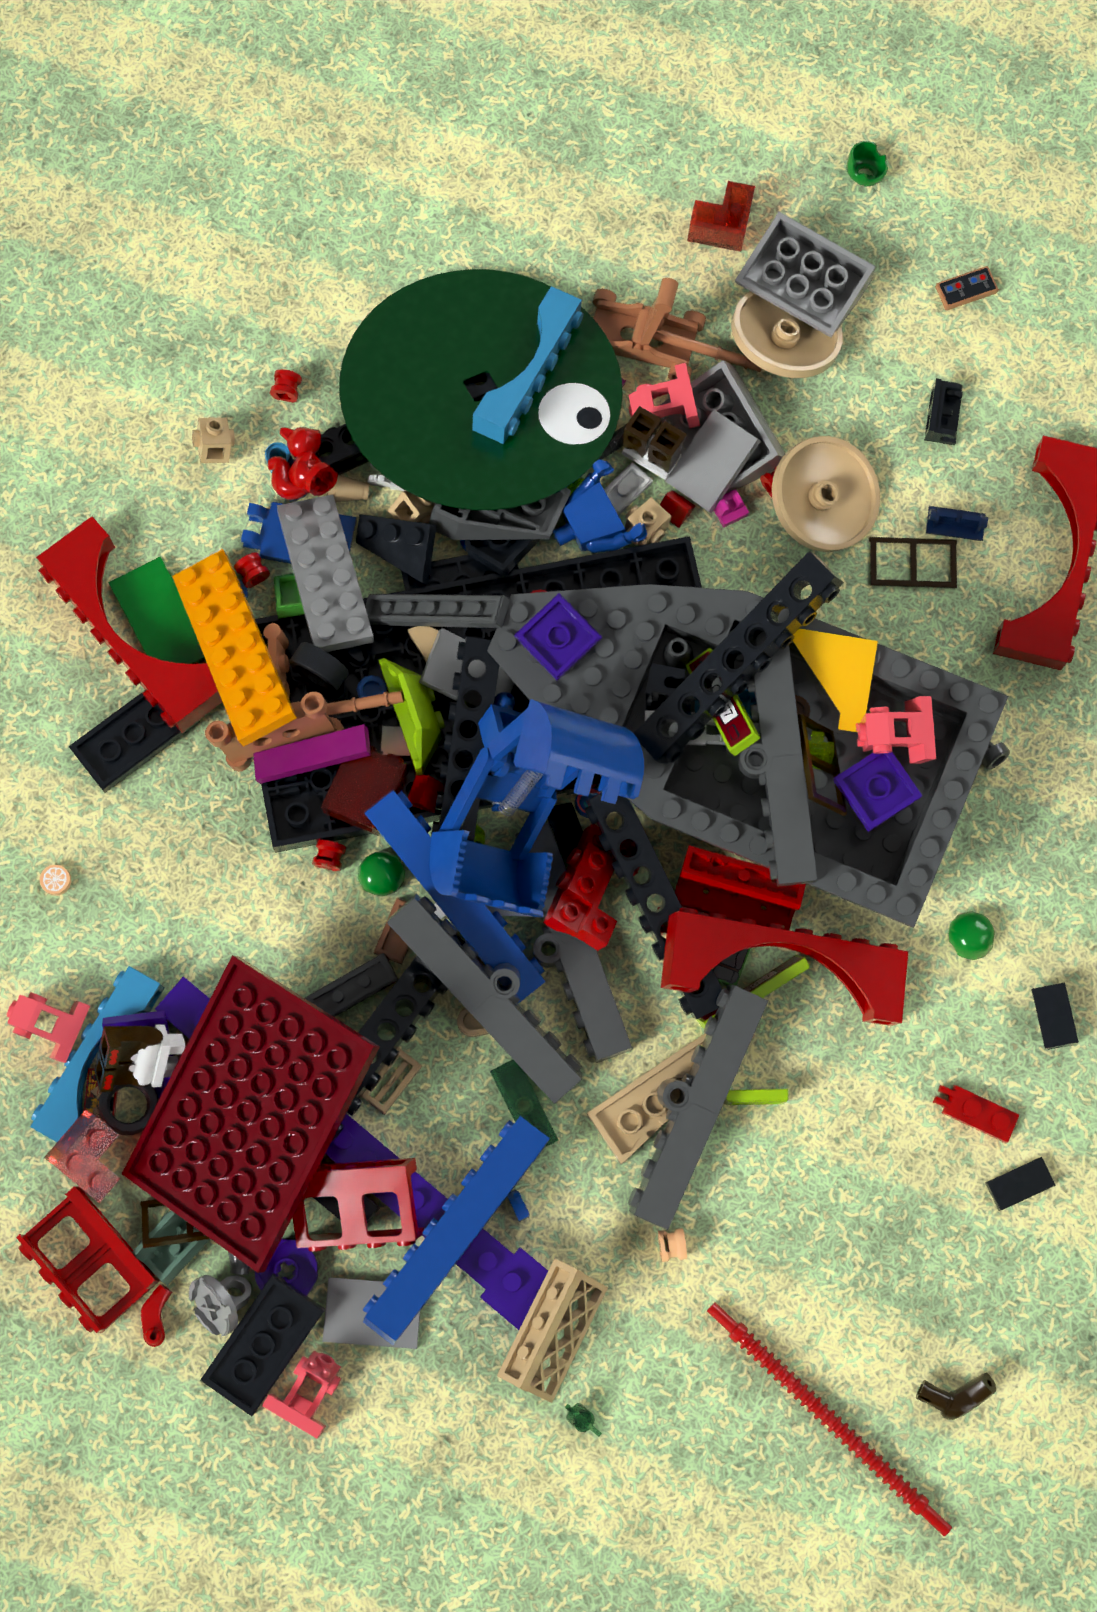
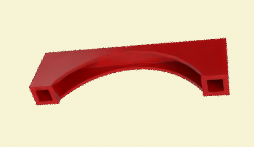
[993,435,1097,670]
[36,516,222,733]
[661,908,908,1026]

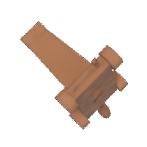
[592,278,762,380]
[205,623,405,772]

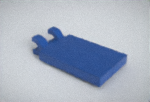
[241,502,357,564]

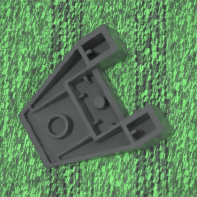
[429,487,571,540]

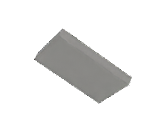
[665,409,761,513]
[419,628,514,707]
[322,1277,420,1349]

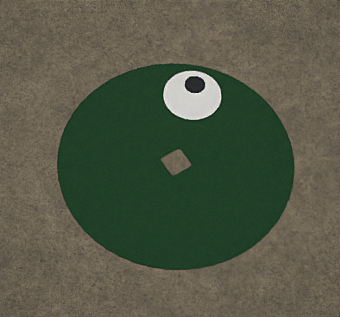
[339,269,623,510]

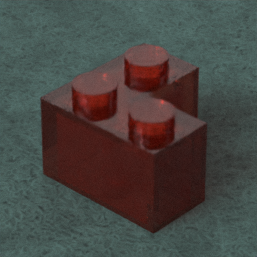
[687,181,755,252]
[44,1109,120,1203]

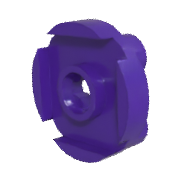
[255,1239,318,1296]

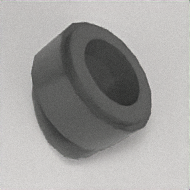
[982,742,1010,770]

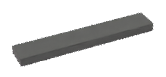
[365,594,510,628]

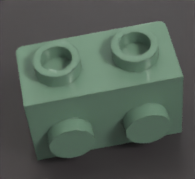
[132,1210,210,1286]

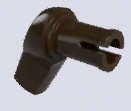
[916,1372,996,1420]

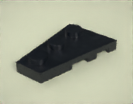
[356,514,437,583]

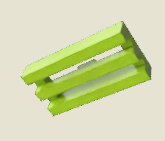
[724,1089,788,1105]

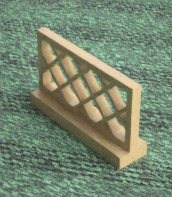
[497,1258,608,1403]

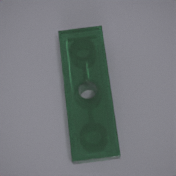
[490,1060,559,1148]

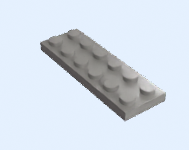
[277,495,374,652]

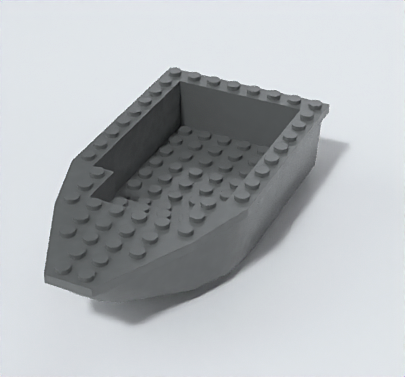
[487,584,1008,928]

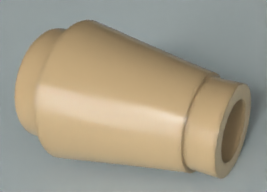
[327,475,369,503]

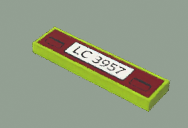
[685,648,760,756]
[697,955,810,1029]

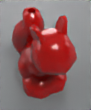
[267,427,338,500]

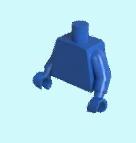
[553,460,647,553]

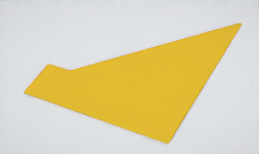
[793,628,878,733]

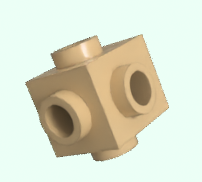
[192,417,235,463]
[388,490,436,524]
[625,497,672,546]

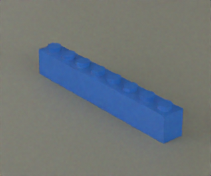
[364,789,546,1003]
[363,1116,550,1346]

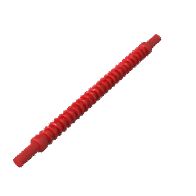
[707,1302,952,1536]

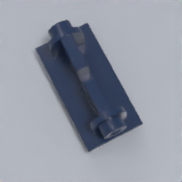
[926,506,988,541]

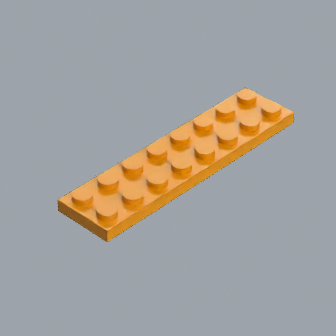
[172,549,297,747]

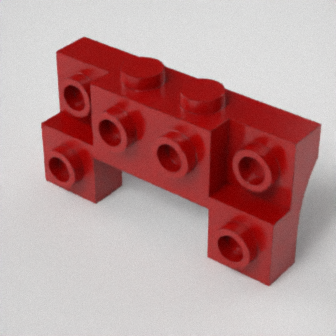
[543,824,640,951]

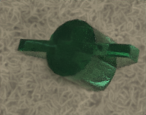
[565,1403,602,1437]

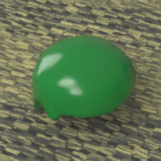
[846,141,888,187]
[358,851,405,896]
[948,911,995,960]

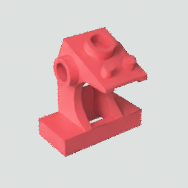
[628,363,700,429]
[856,696,936,764]
[7,992,90,1063]
[262,1351,341,1439]

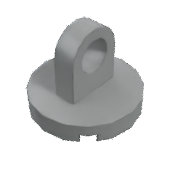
[189,1275,251,1337]

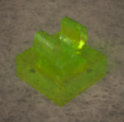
[808,731,834,769]

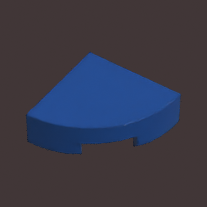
[507,1190,530,1222]

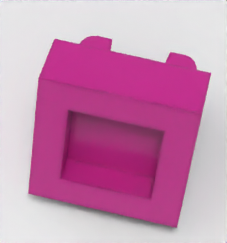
[714,489,749,528]

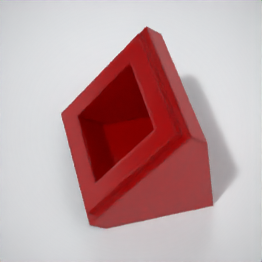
[660,490,696,528]
[408,775,444,813]

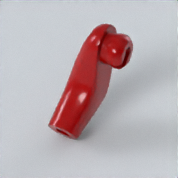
[141,1283,173,1347]

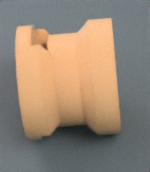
[658,1228,687,1262]

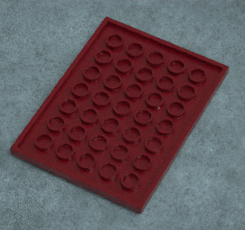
[122,955,380,1273]

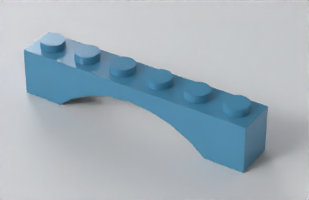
[473,286,583,444]
[30,966,164,1147]

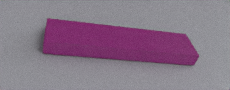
[253,724,371,784]

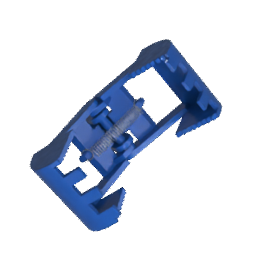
[430,692,644,917]

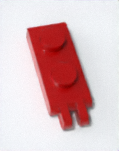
[933,1085,1019,1143]

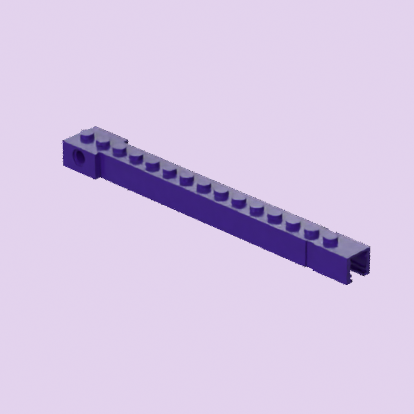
[155,976,548,1330]

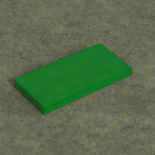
[108,557,206,664]

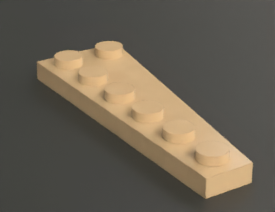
[587,1033,755,1165]

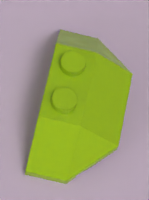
[379,658,445,775]

